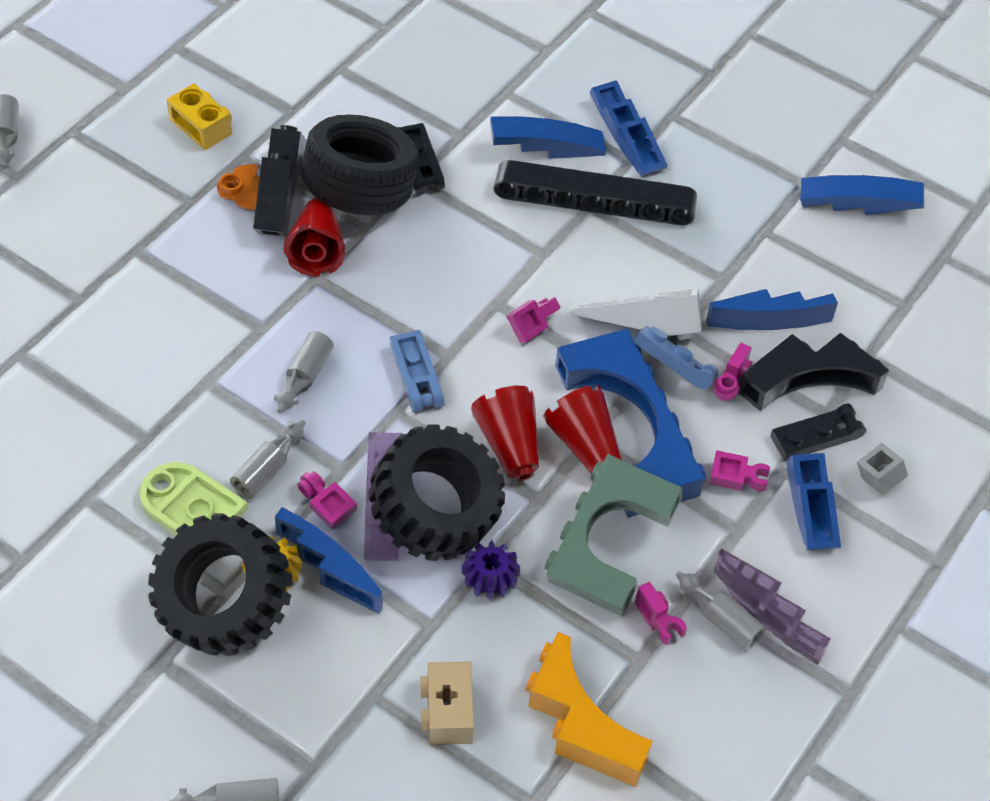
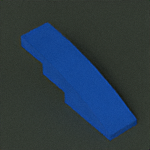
[590,80,668,176]
[490,116,606,159]
[800,175,924,215]
[706,289,838,330]
[275,507,383,614]

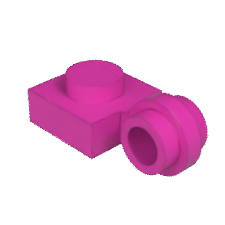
[713,342,753,401]
[297,471,357,530]

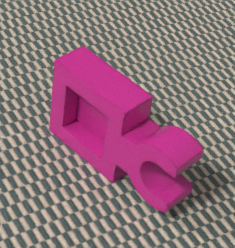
[709,450,770,491]

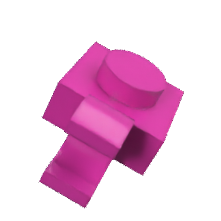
[506,297,561,343]
[634,581,687,645]

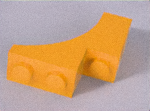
[525,632,653,787]

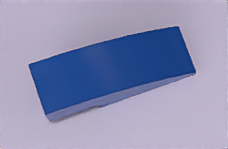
[786,453,841,550]

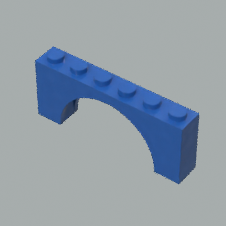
[555,328,706,518]

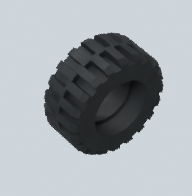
[368,424,506,561]
[148,513,292,656]

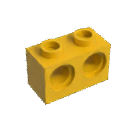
[166,83,232,150]

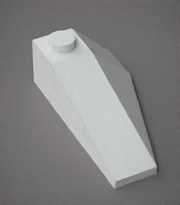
[572,288,702,340]

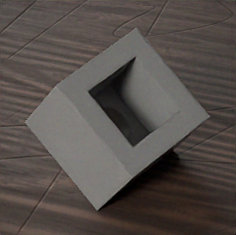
[857,443,908,495]

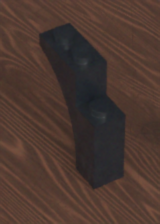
[253,125,307,237]
[738,332,889,412]

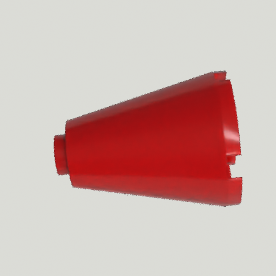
[283,198,345,277]
[470,385,539,481]
[543,385,622,474]

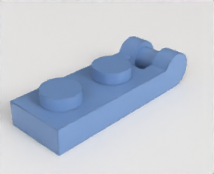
[633,326,718,390]
[390,330,444,413]

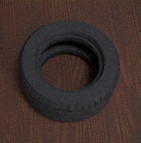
[301,114,419,215]

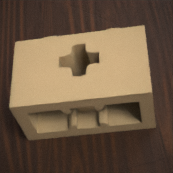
[420,661,474,745]

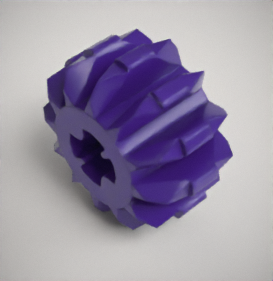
[462,540,520,600]

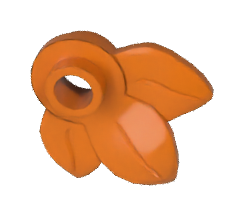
[217,164,260,210]

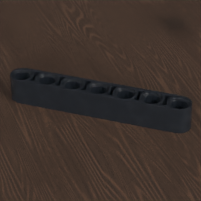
[493,160,697,226]

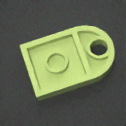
[140,462,248,536]

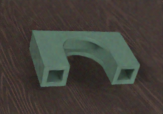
[544,454,682,617]

